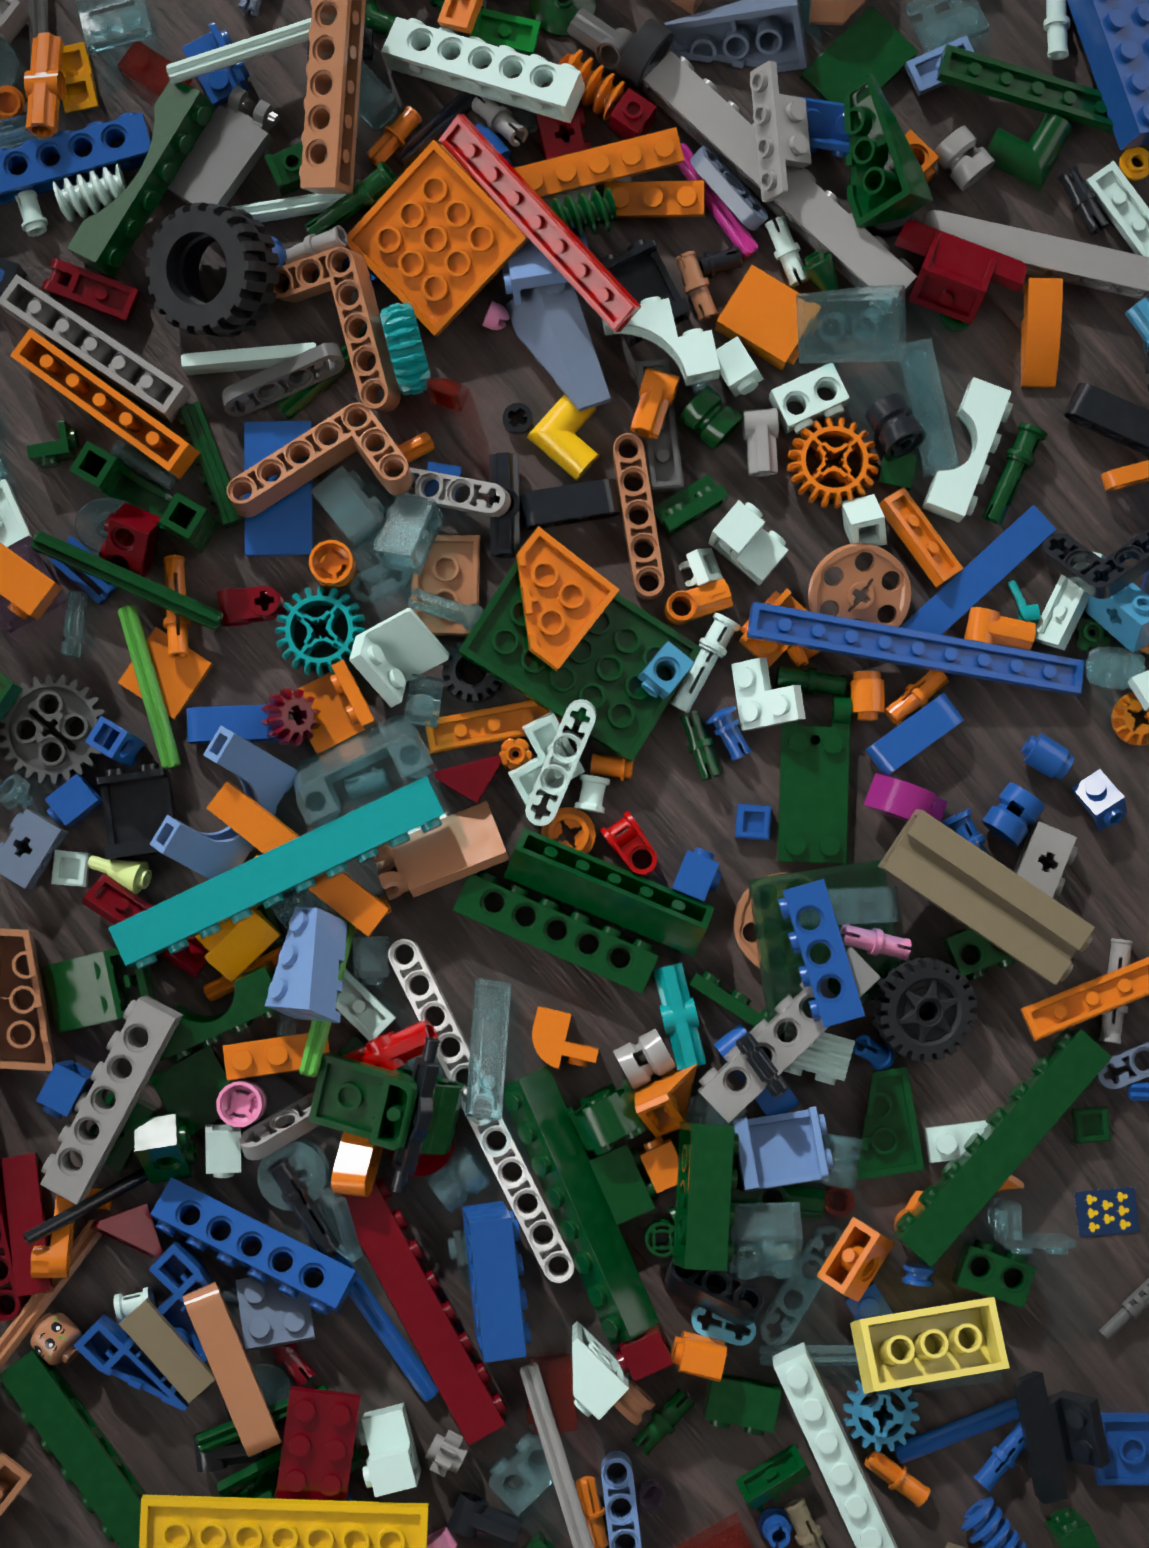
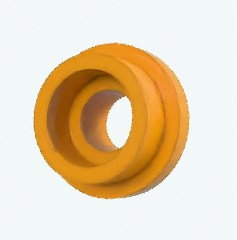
[1119,147,1149,181]

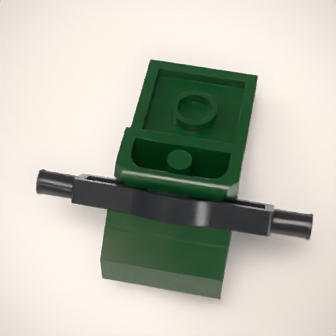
[308,1037,466,1193]

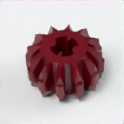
[261,688,321,746]

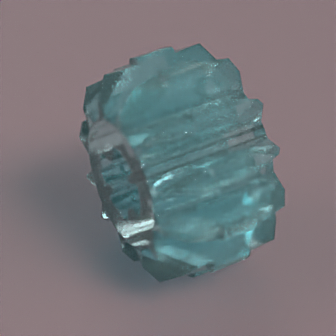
[1085,646,1146,690]

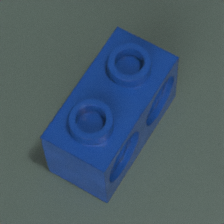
[36,1060,94,1119]

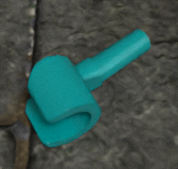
[1007,580,1041,623]

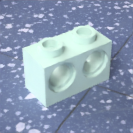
[769,362,850,434]

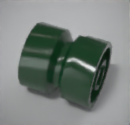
[679,386,743,450]

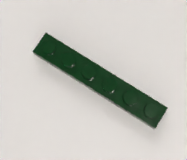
[936,44,1114,134]

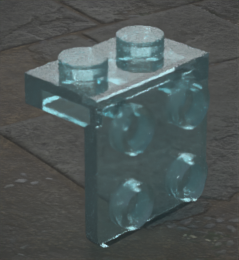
[988,1198,1077,1254]

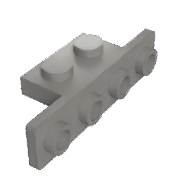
[750,61,812,203]

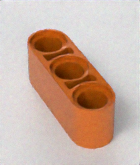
[331,1132,383,1197]

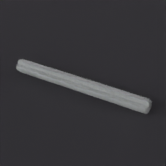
[520,1363,594,1548]

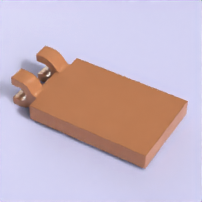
[373,801,510,901]

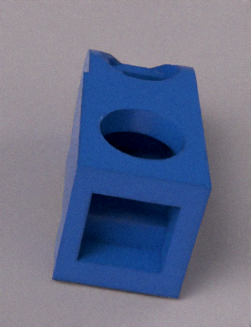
[85,716,147,767]

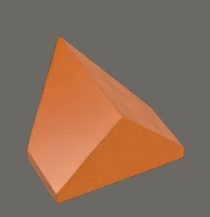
[634,1063,698,1138]

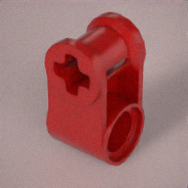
[600,811,657,877]

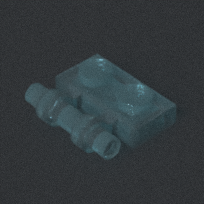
[905,0,990,53]

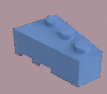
[265,907,347,1023]

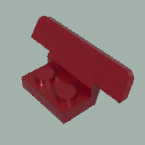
[895,220,1027,325]

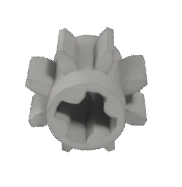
[425,1430,468,1477]

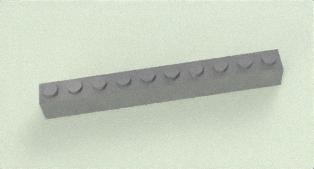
[643,51,917,314]

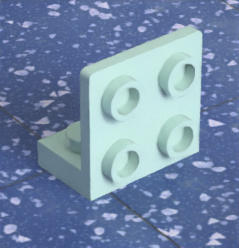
[349,608,449,708]

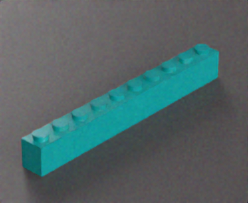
[108,776,447,970]

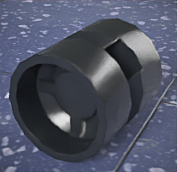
[865,393,926,458]

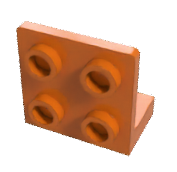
[292,660,378,754]

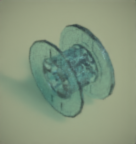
[257,1139,330,1211]

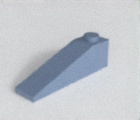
[665,0,807,73]
[506,282,611,412]

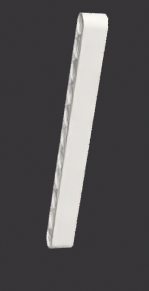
[388,939,574,1283]

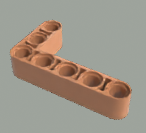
[273,247,401,412]
[227,402,413,518]

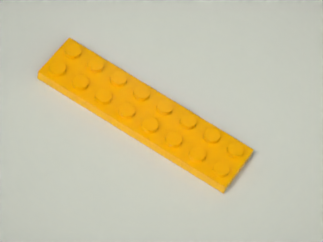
[139,1494,429,1548]

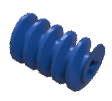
[960,1496,1028,1548]

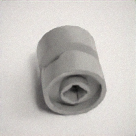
[934,125,995,191]
[613,1028,676,1090]

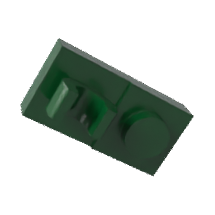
[735,1444,812,1512]

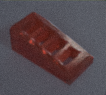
[426,377,469,412]

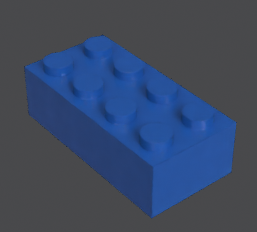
[462,1201,531,1363]

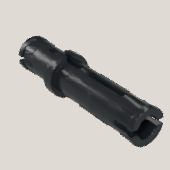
[267,1157,340,1255]

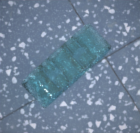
[800,886,899,926]

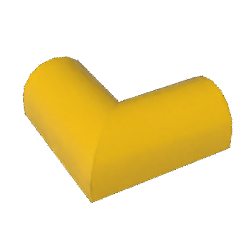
[527,394,599,481]

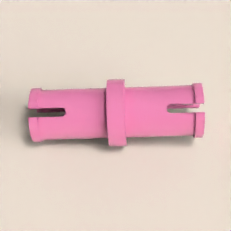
[840,923,911,960]

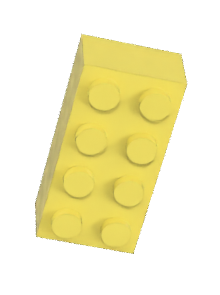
[850,1297,1010,1394]

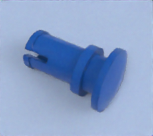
[705,706,752,761]
[758,1507,792,1548]

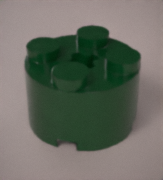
[567,1079,645,1156]

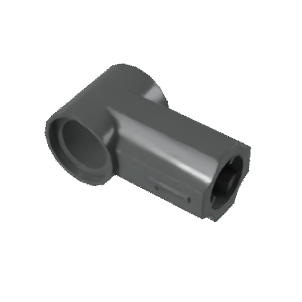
[567,8,634,70]

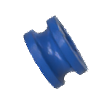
[902,1264,935,1287]

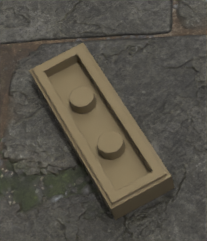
[119,1298,216,1403]

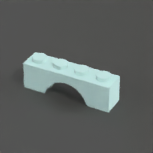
[921,377,1013,523]

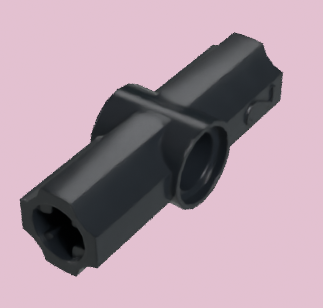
[489,452,520,558]

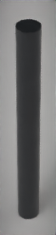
[23,1168,149,1246]

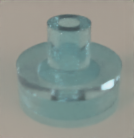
[0,773,33,809]

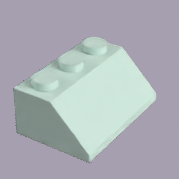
[572,1321,629,1420]

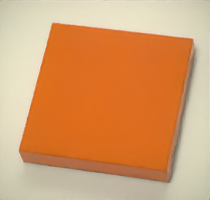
[118,626,213,720]

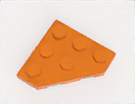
[516,526,620,672]

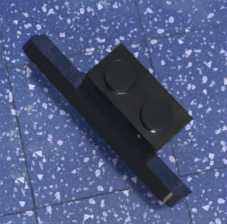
[1014,1371,1110,1504]

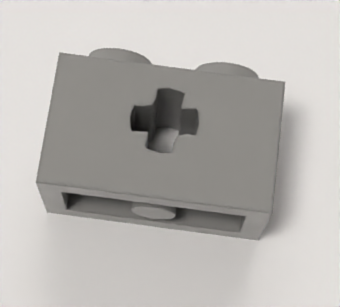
[1013,821,1078,898]

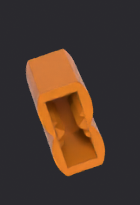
[671,1331,727,1382]

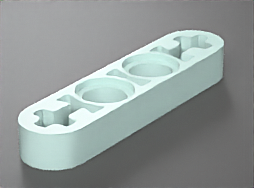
[525,699,596,826]

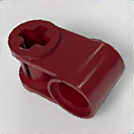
[217,586,285,627]

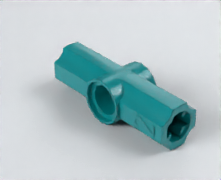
[653,963,706,1070]

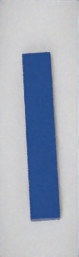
[899,505,1056,635]

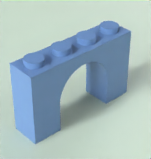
[150,726,298,879]

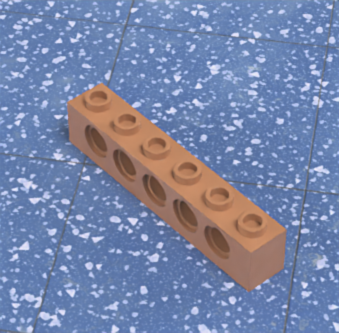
[299,0,366,194]

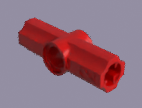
[343,1019,438,1071]

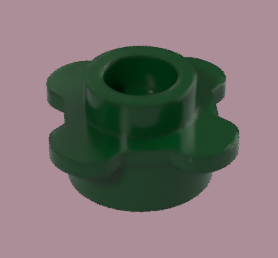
[1075,617,1110,651]

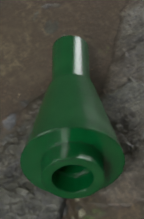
[801,250,846,312]

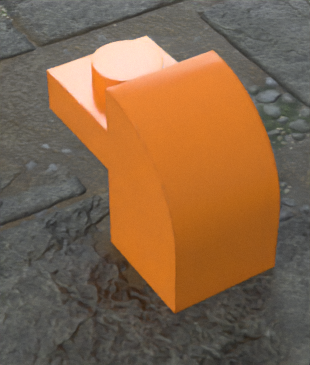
[532,1006,599,1069]

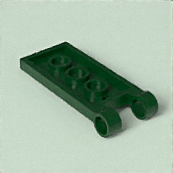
[777,697,852,864]

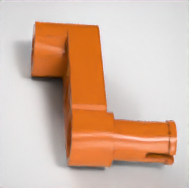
[31,1188,112,1278]

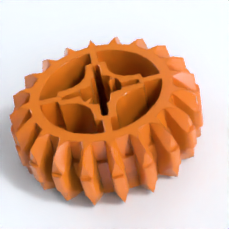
[787,417,879,509]

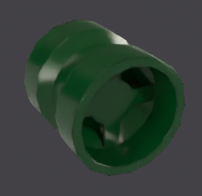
[644,1218,674,1257]

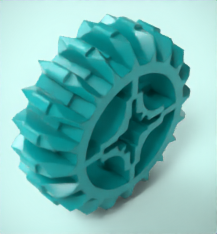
[380,302,433,395]
[275,585,367,677]

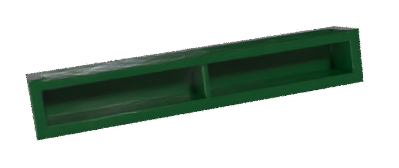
[178,401,245,529]

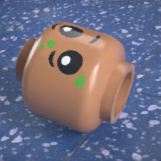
[30,1313,82,1365]

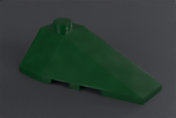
[844,73,933,228]

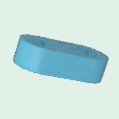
[691,1306,756,1346]

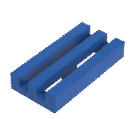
[49,535,117,605]

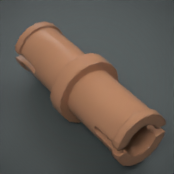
[675,250,719,322]

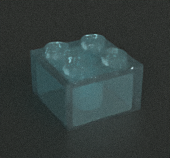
[729,1202,803,1280]

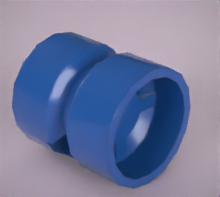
[981,782,1046,847]

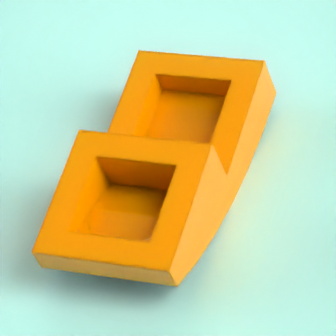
[62,42,99,114]

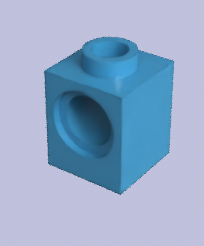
[637,641,695,699]

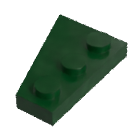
[855,1066,925,1181]

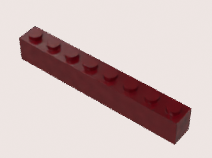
[335,1177,509,1446]

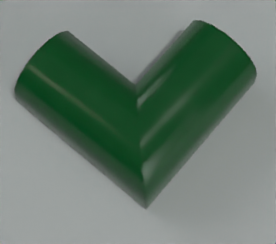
[986,113,1073,191]

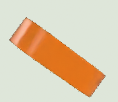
[1101,460,1149,492]

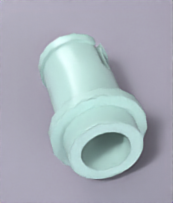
[15,190,48,237]

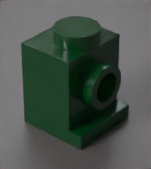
[264,142,303,196]

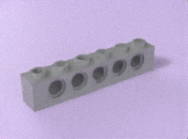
[0,274,190,423]
[698,947,881,1124]
[40,995,183,1205]

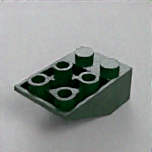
[43,948,156,1033]

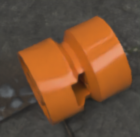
[309,540,357,591]

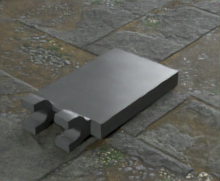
[166,85,280,206]

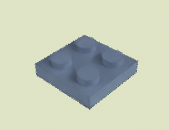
[236,1271,315,1352]

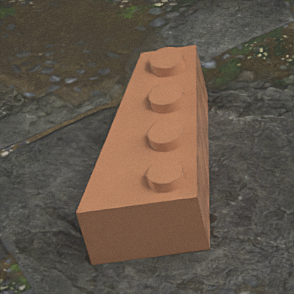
[0,928,56,1071]

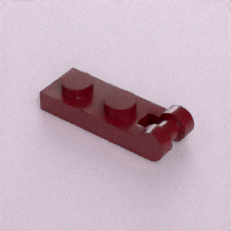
[41,258,141,324]

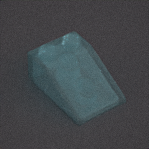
[796,285,907,364]

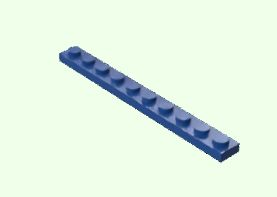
[747,602,1085,696]

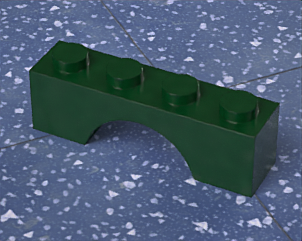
[144,960,280,1061]

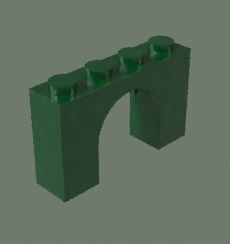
[69,441,219,553]

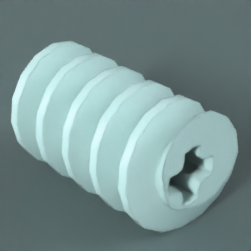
[53,163,127,222]

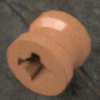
[614,1380,656,1426]

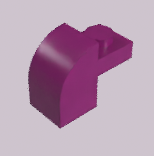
[864,773,948,822]

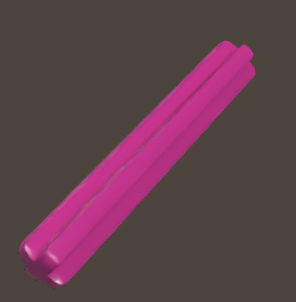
[677,143,758,258]

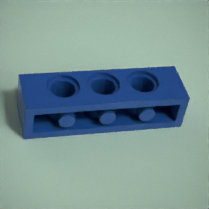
[778,879,865,1028]

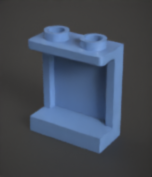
[502,229,589,306]
[731,1106,833,1193]

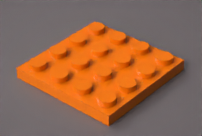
[347,140,529,337]

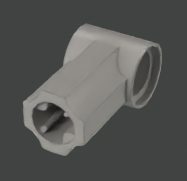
[742,408,779,477]

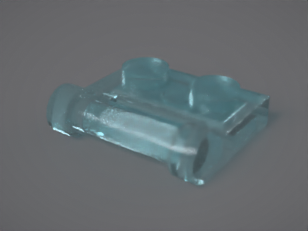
[75,0,154,54]

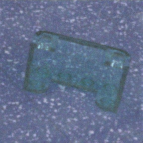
[293,715,439,829]

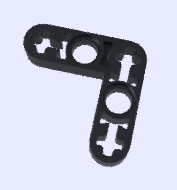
[1042,528,1149,599]

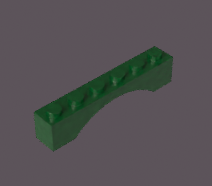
[67,80,216,278]

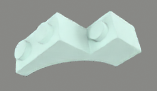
[602,296,720,386]

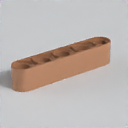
[613,433,664,601]
[182,1282,282,1457]

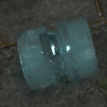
[813,1133,863,1189]
[426,1148,491,1213]

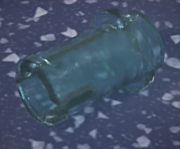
[344,766,390,800]

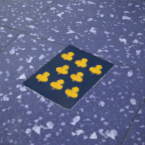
[1075,1187,1139,1237]

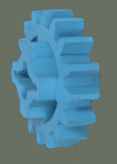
[842,1380,920,1452]

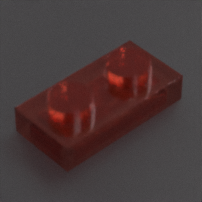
[117,39,193,97]

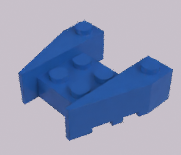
[74,1237,244,1411]

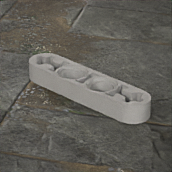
[389,467,511,517]

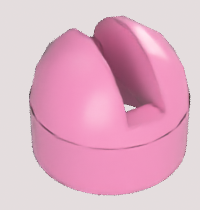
[482,301,510,331]

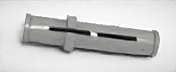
[1099,938,1133,1044]

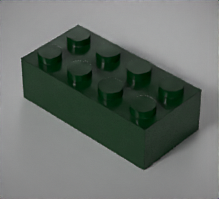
[672,1122,739,1271]

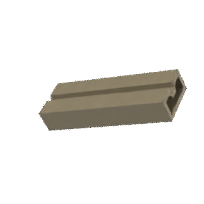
[878,809,1095,985]

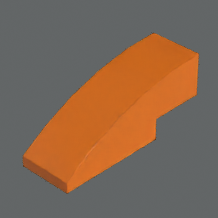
[1021,278,1063,388]

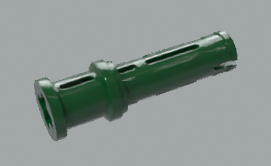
[305,161,397,235]
[982,422,1048,526]

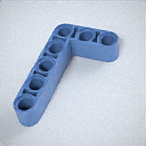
[601,1450,642,1548]

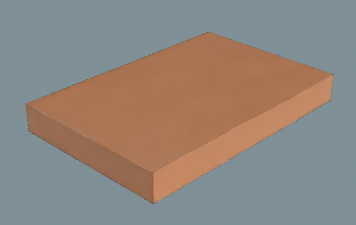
[411,534,481,637]

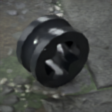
[502,403,533,435]

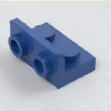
[181,22,250,108]
[801,97,849,157]

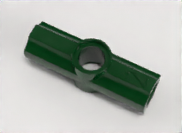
[730,1178,825,1220]

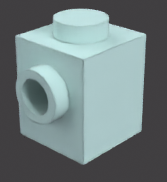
[716,336,763,397]
[841,494,887,546]
[205,1124,241,1178]

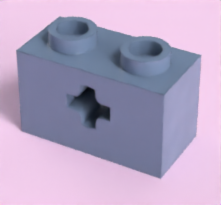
[0,809,69,890]

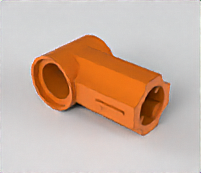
[631,367,680,439]
[663,579,733,626]
[964,607,1036,651]

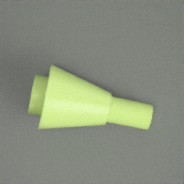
[88,855,152,894]

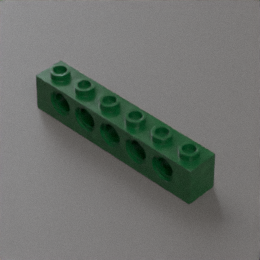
[453,871,659,994]

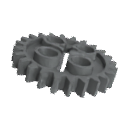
[0,674,108,785]

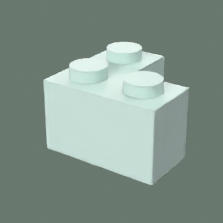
[708,500,788,586]
[358,1402,421,1497]

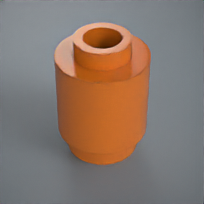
[850,671,885,721]

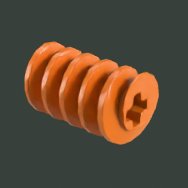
[558,49,626,121]

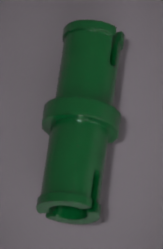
[775,665,847,697]
[679,710,722,781]
[632,1388,695,1456]

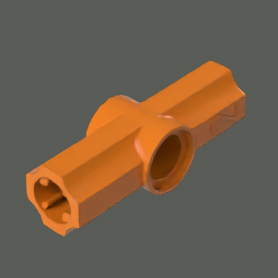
[24,32,66,138]

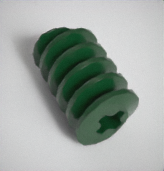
[544,187,617,238]

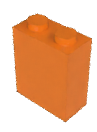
[714,265,821,371]

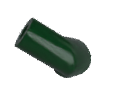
[365,0,397,37]

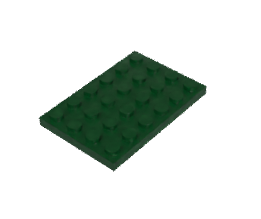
[457,559,702,763]

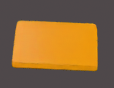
[204,910,282,983]

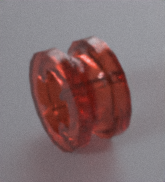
[824,1184,855,1217]

